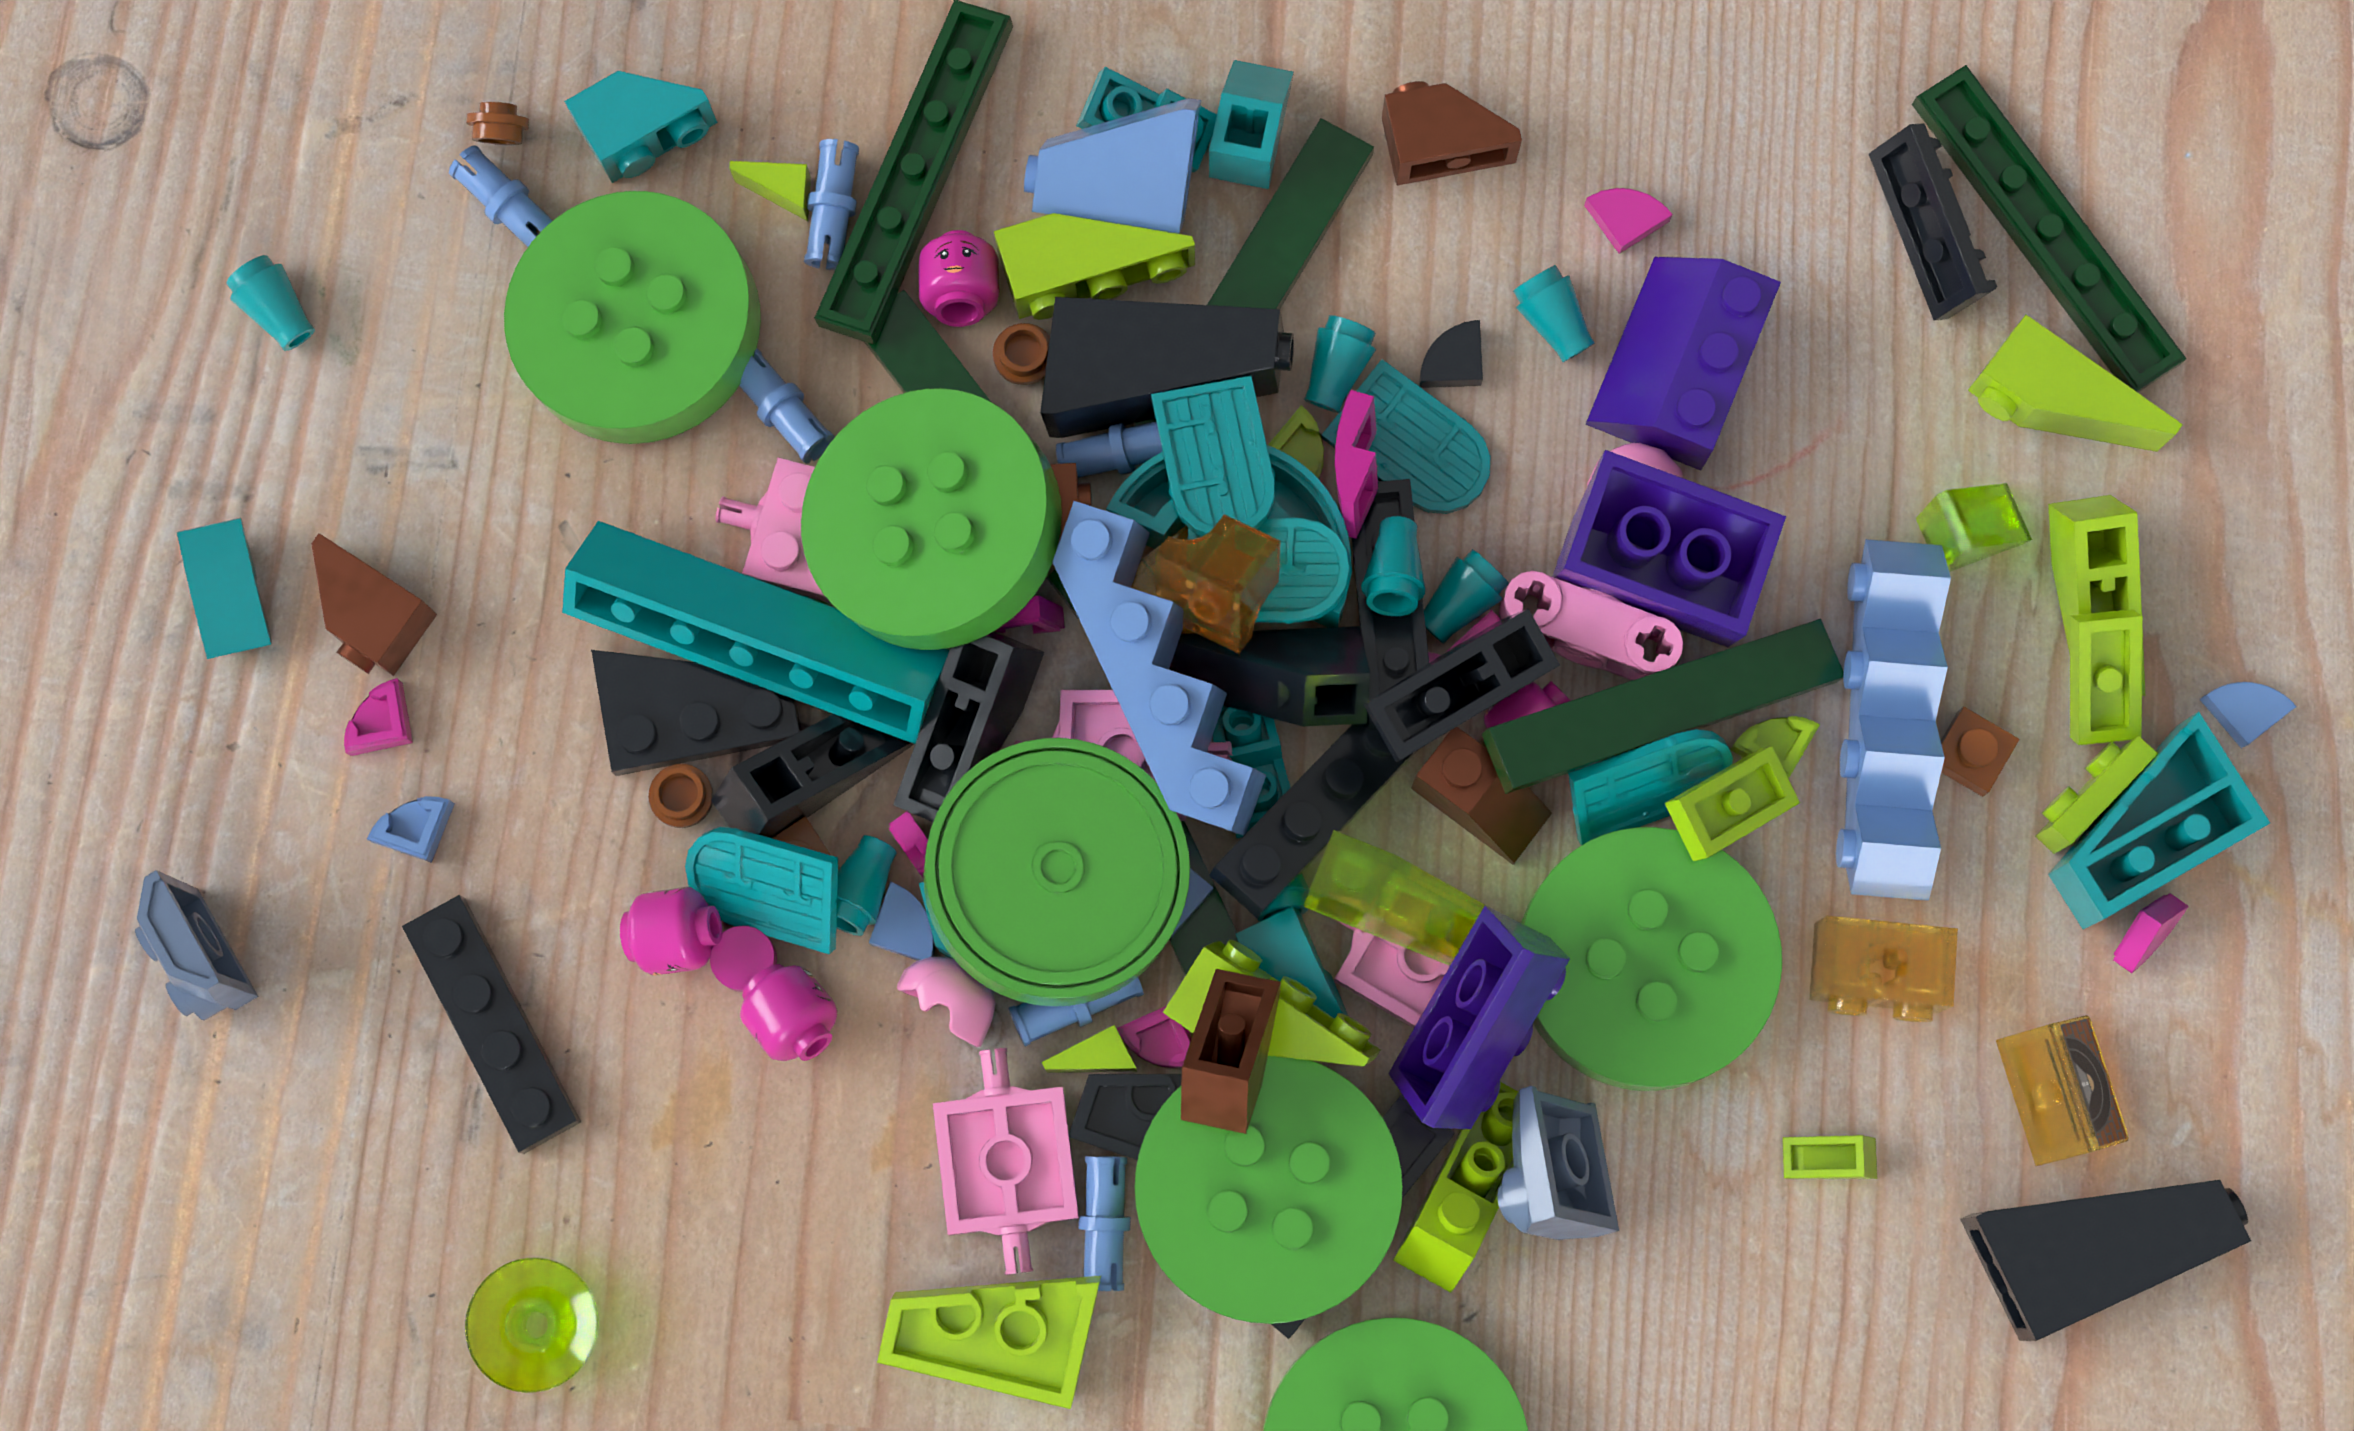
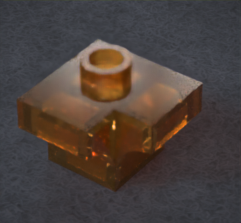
[1155,514,1281,654]

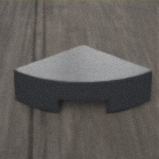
[1419,320,1483,388]

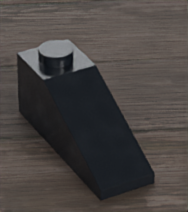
[1363,609,1560,762]
[893,632,1045,822]
[711,714,914,838]

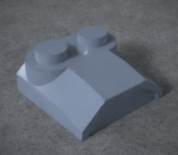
[135,870,259,1021]
[1497,1086,1619,1240]

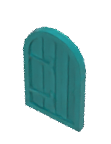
[1321,359,1491,514]
[1151,376,1275,541]
[1184,517,1352,624]
[1568,729,1733,846]
[685,827,838,954]

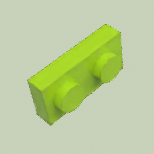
[2070,609,2143,745]
[2035,736,2158,854]
[1665,746,1800,861]

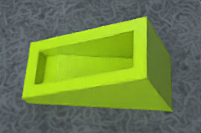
[729,161,811,221]
[1042,1025,1137,1073]
[1783,1135,1877,1179]

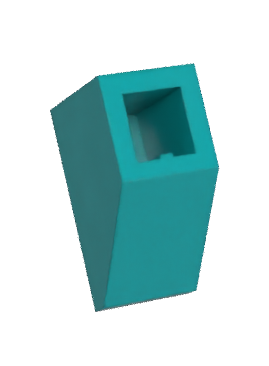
[1209,60,1294,189]
[564,71,718,183]

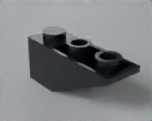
[1169,626,1370,727]

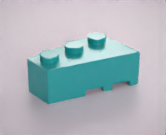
[2048,711,2270,930]

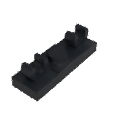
[1869,123,1997,321]

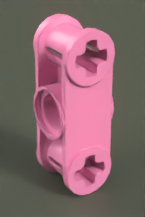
[1499,571,1683,680]

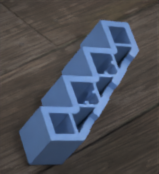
[1053,501,1266,836]
[1836,539,1951,901]

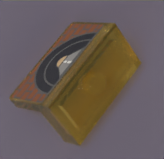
[1996,1015,2129,1166]

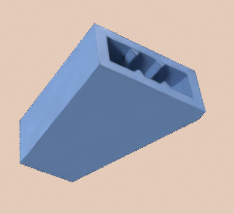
[1024,98,1201,234]

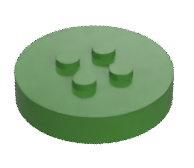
[504,191,761,444]
[801,388,1062,650]
[924,738,1190,1006]
[1521,827,1782,1091]
[1135,1056,1403,1324]
[1263,1318,1528,1431]

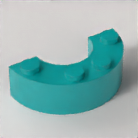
[1106,445,1351,627]

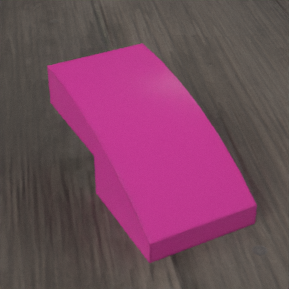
[1335,390,1378,539]

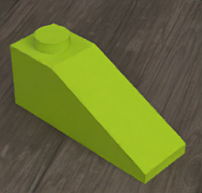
[1968,314,2183,452]
[2048,495,2146,696]

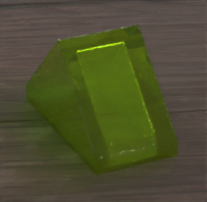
[1915,483,2032,572]

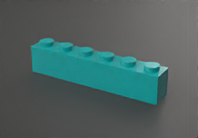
[562,521,949,744]

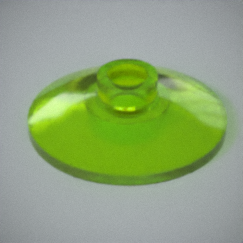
[465,1258,599,1393]

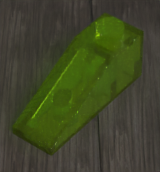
[1303,830,1485,966]

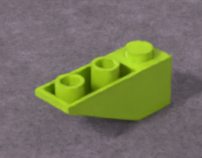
[994,213,1195,320]
[1163,940,1381,1067]
[1393,1082,1518,1293]

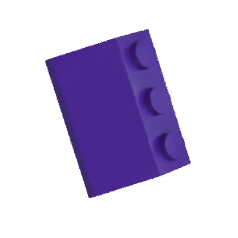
[1585,257,1781,471]
[1552,450,1786,647]
[1388,905,1570,1129]

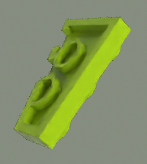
[877,1275,1102,1409]

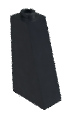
[1040,297,1294,438]
[1960,1180,2251,1341]

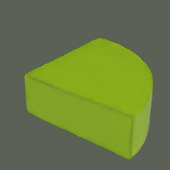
[1268,405,1324,480]
[1730,716,1820,779]

